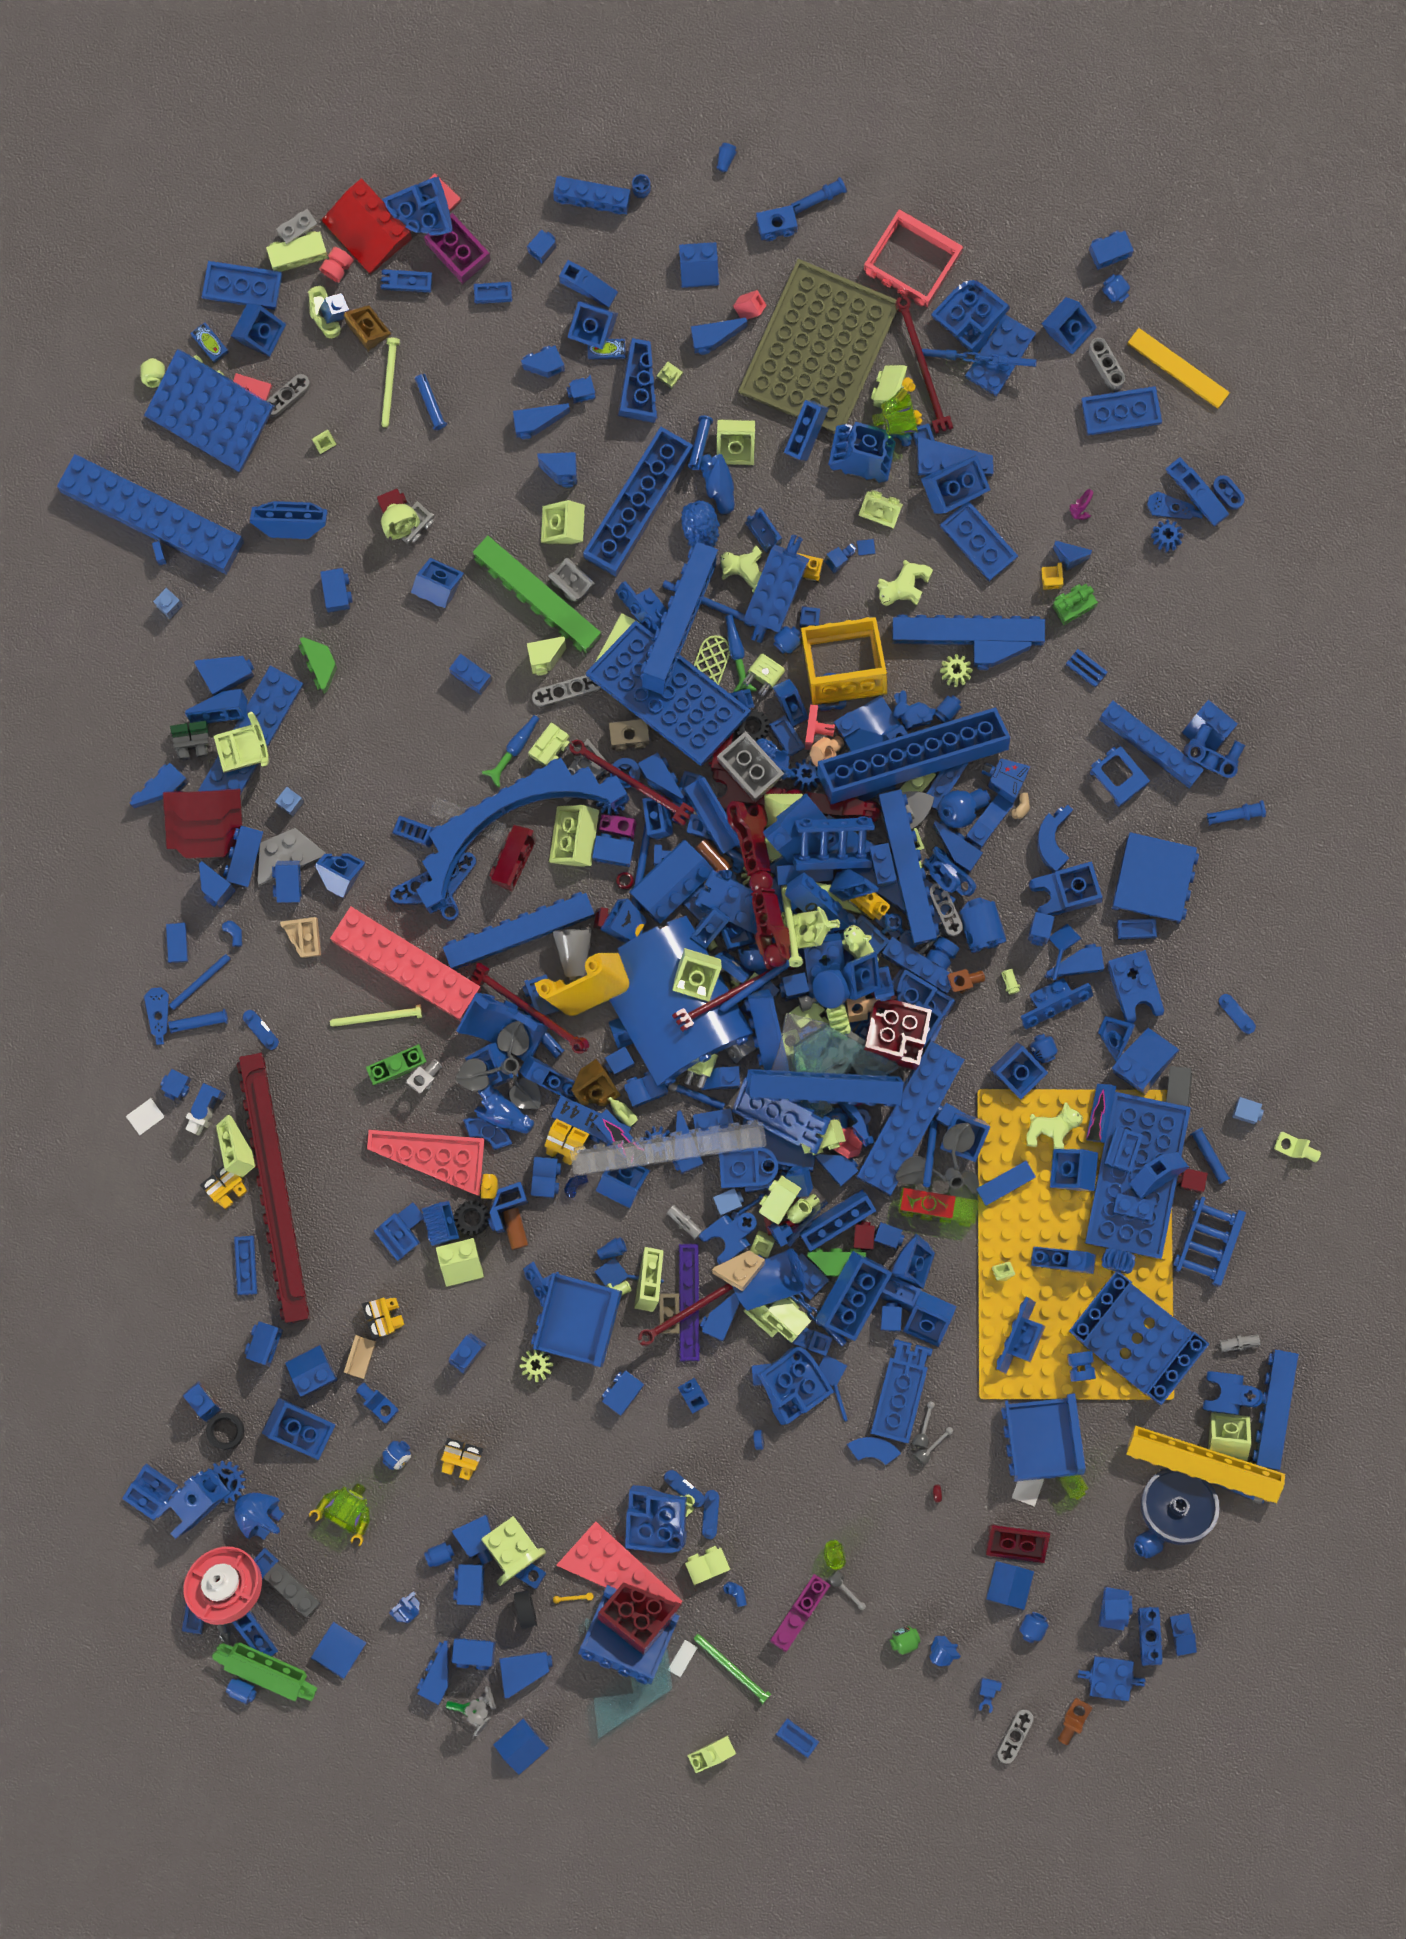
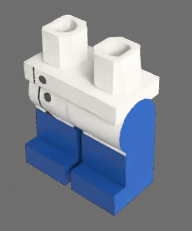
[186,1083,226,1136]

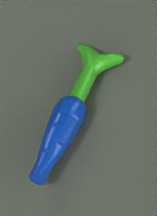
[725,615,757,693]
[482,715,539,788]

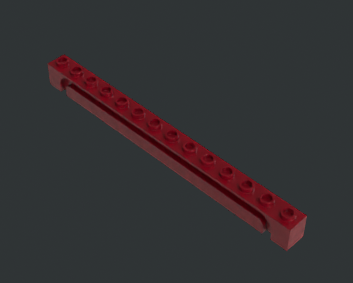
[237,1053,310,1324]

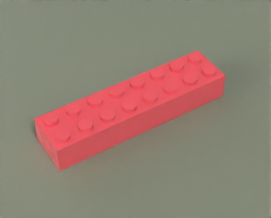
[330,906,482,1022]

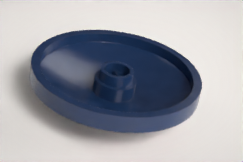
[1141,1468,1220,1545]

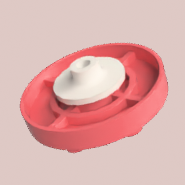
[184,1547,262,1625]

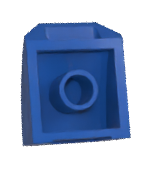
[891,1234,935,1289]

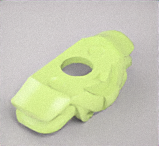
[308,286,341,338]

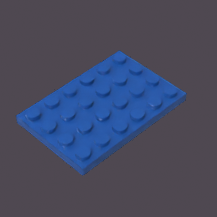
[144,349,275,472]

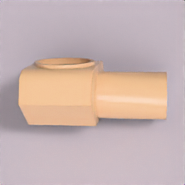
[809,736,844,768]
[845,996,880,1023]

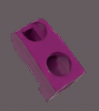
[598,815,637,839]

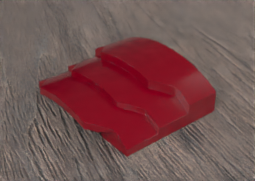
[163,788,242,858]

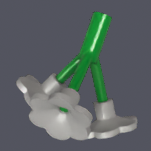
[446,1686,496,1737]

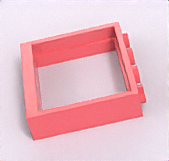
[864,209,963,308]

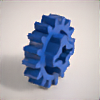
[207,1461,247,1504]

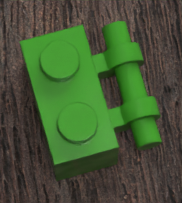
[1052,584,1098,625]

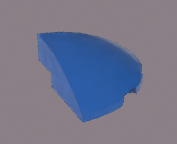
[383,176,452,235]
[897,970,956,1048]

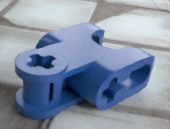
[923,847,976,897]
[699,1213,757,1265]
[1202,1371,1263,1415]

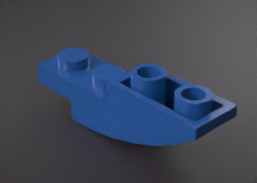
[1166,457,1229,527]

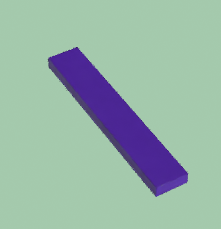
[679,1244,700,1361]

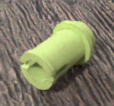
[1001,969,1020,995]

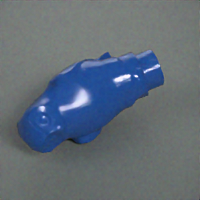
[700,454,735,514]
[474,1084,534,1134]

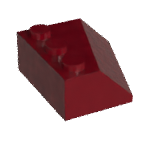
[489,825,536,892]
[598,1582,682,1655]

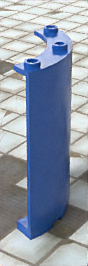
[610,916,753,1086]

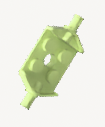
[773,907,840,950]

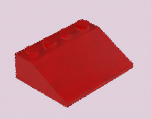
[321,178,412,274]

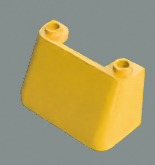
[534,953,629,1016]

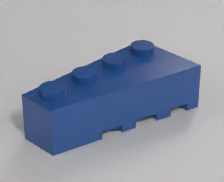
[618,338,657,423]

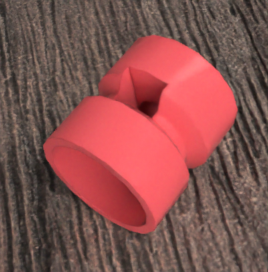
[319,247,354,283]

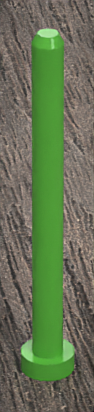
[694,1634,771,1704]

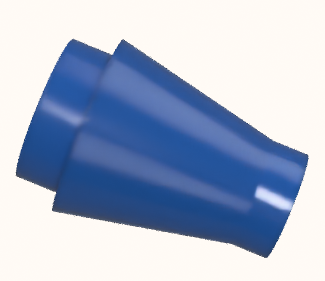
[716,143,737,172]
[597,1237,627,1260]

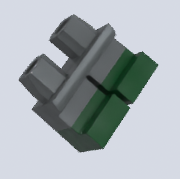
[170,721,210,760]

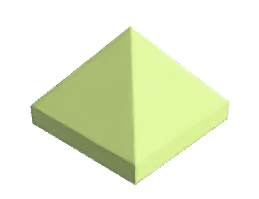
[312,430,336,454]
[992,1262,1015,1281]

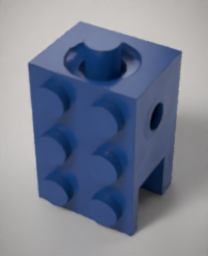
[156,1469,231,1539]

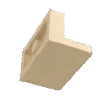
[344,1335,376,1379]

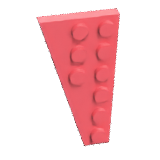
[367,1130,485,1197]
[556,1522,683,1603]

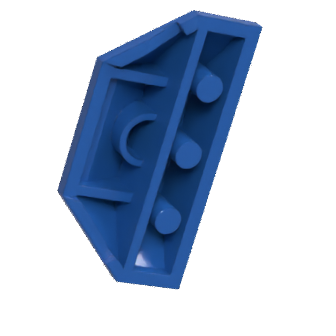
[250,501,328,539]

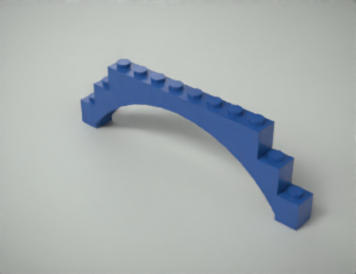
[416,758,630,914]

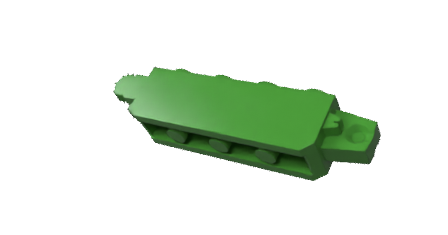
[212,1643,317,1701]

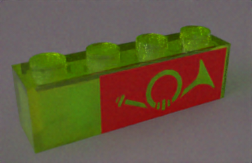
[898,1188,979,1227]

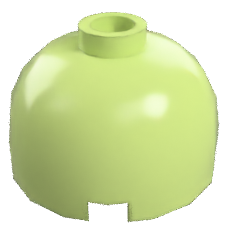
[381,504,420,540]

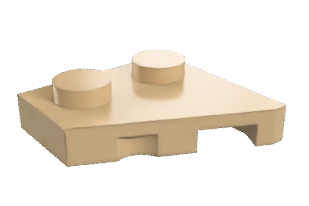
[280,917,321,958]
[712,1251,765,1291]

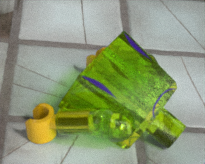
[872,377,922,436]
[309,1483,370,1546]

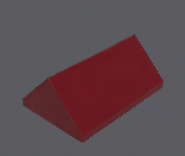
[986,1525,1050,1563]

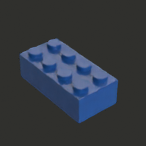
[816,1251,892,1341]

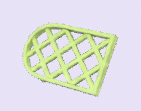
[694,635,730,685]

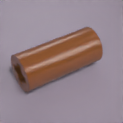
[695,839,732,872]
[502,1208,528,1250]

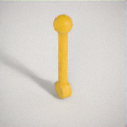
[553,1593,594,1604]

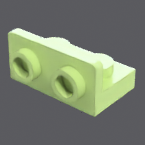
[858,490,903,528]

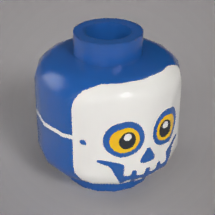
[382,1441,411,1470]

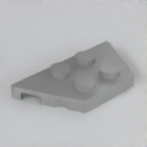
[258,828,326,886]

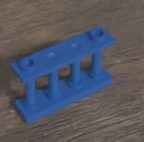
[793,816,875,870]
[1173,1197,1246,1287]

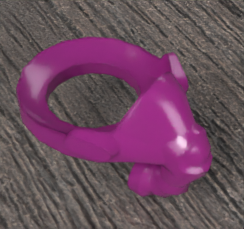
[1069,489,1093,520]

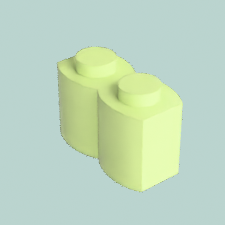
[685,1546,730,1585]

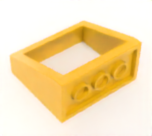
[801,617,887,705]

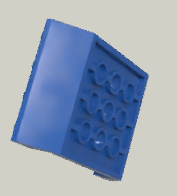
[1069,1270,1209,1405]

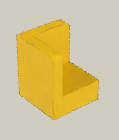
[1041,563,1063,590]

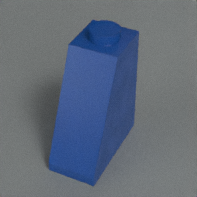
[194,656,255,696]
[500,1651,553,1698]

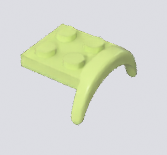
[214,712,269,773]
[481,1516,546,1586]

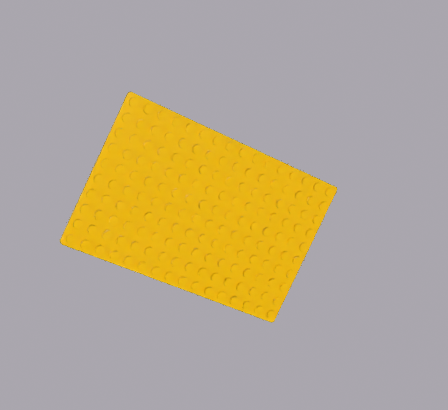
[977,1089,1174,1400]

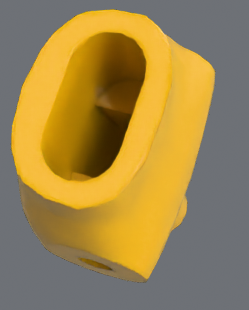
[481,1174,498,1199]

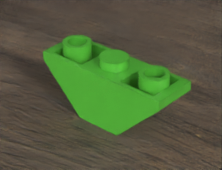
[299,637,337,693]
[366,1044,427,1085]
[807,1248,866,1277]

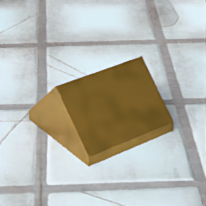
[344,305,391,351]

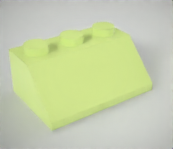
[549,805,599,867]

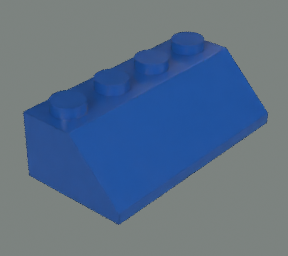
[629,840,714,924]
[744,988,790,1071]

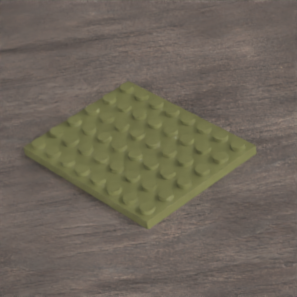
[738,259,901,434]

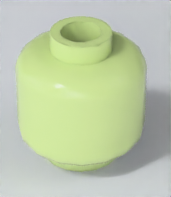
[140,358,165,388]

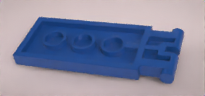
[694,870,797,943]
[732,1077,831,1154]
[870,1339,933,1444]

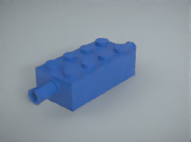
[744,535,810,643]

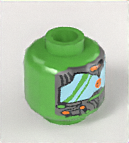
[890,1626,921,1655]

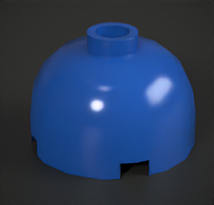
[938,790,977,828]
[738,943,767,974]

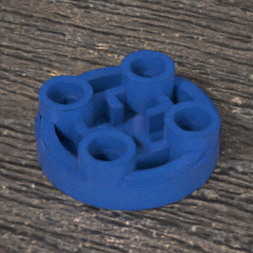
[812,970,850,1009]

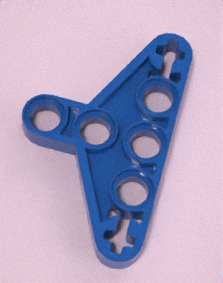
[390,852,476,921]

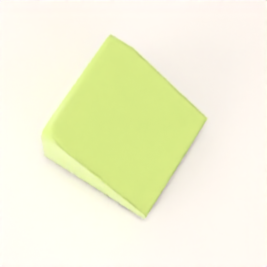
[750,1230,775,1259]

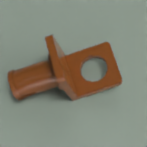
[947,969,985,994]
[1058,1698,1092,1745]

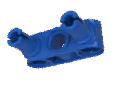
[1184,723,1246,778]
[1138,1607,1162,1666]

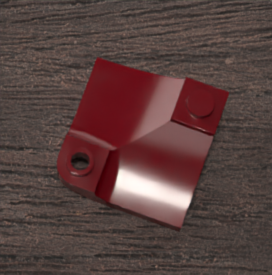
[864,999,932,1070]

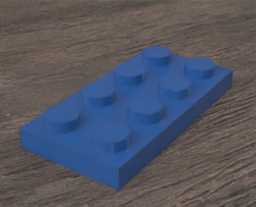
[202,261,283,310]
[965,315,1036,396]
[1081,386,1162,436]
[940,501,1018,582]

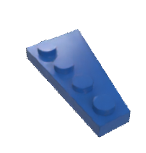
[917,437,993,476]

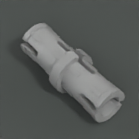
[666,1205,703,1239]
[1219,1334,1260,1353]

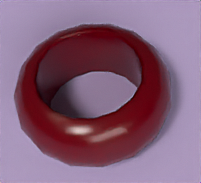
[616,872,634,889]
[933,1484,942,1503]

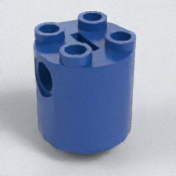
[958,898,1007,953]

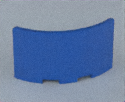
[456,993,548,1061]

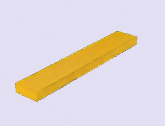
[1127,328,1230,409]

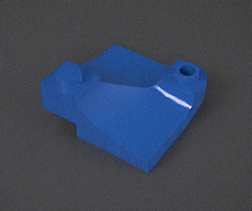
[931,280,1010,353]
[833,695,908,752]
[763,794,839,864]
[757,1347,834,1425]
[625,1485,687,1553]

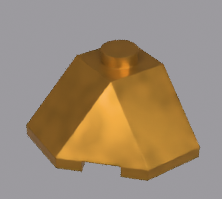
[572,1059,621,1106]

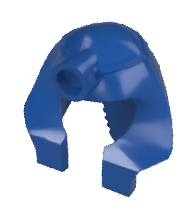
[234,1493,284,1540]

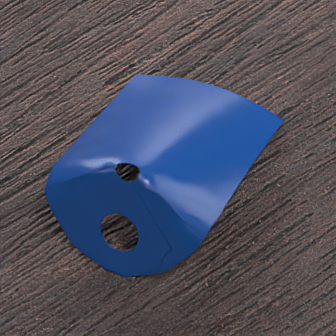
[732,1248,805,1311]

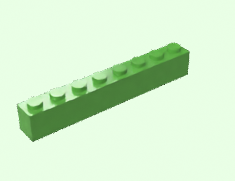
[473,535,602,653]

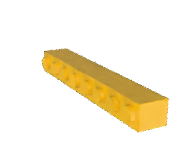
[1126,1426,1285,1503]

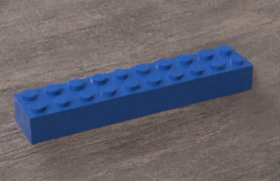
[57,454,244,575]
[817,707,1010,804]

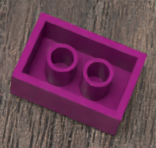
[424,213,491,284]

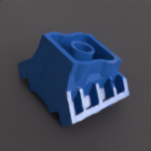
[828,422,896,483]

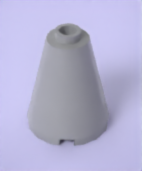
[553,928,591,980]

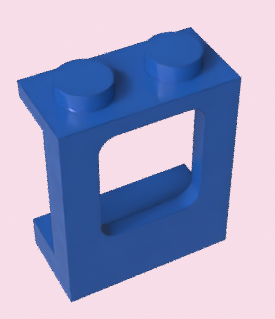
[1090,746,1150,808]

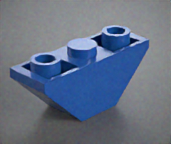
[1130,1152,1189,1199]

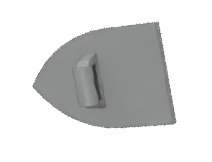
[878,791,934,829]

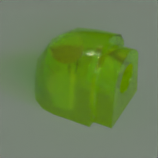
[824,1540,846,1570]

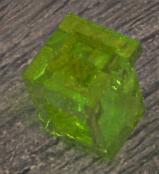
[1057,1475,1089,1500]

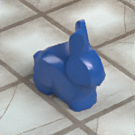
[893,690,936,731]

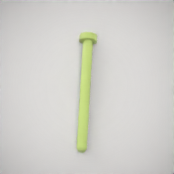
[381,337,400,427]
[781,885,803,967]
[330,1004,423,1027]

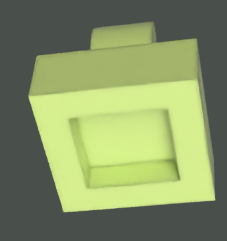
[657,362,683,389]

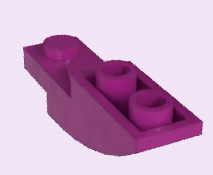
[770,1574,830,1652]

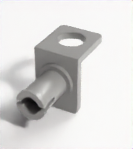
[406,1059,442,1094]

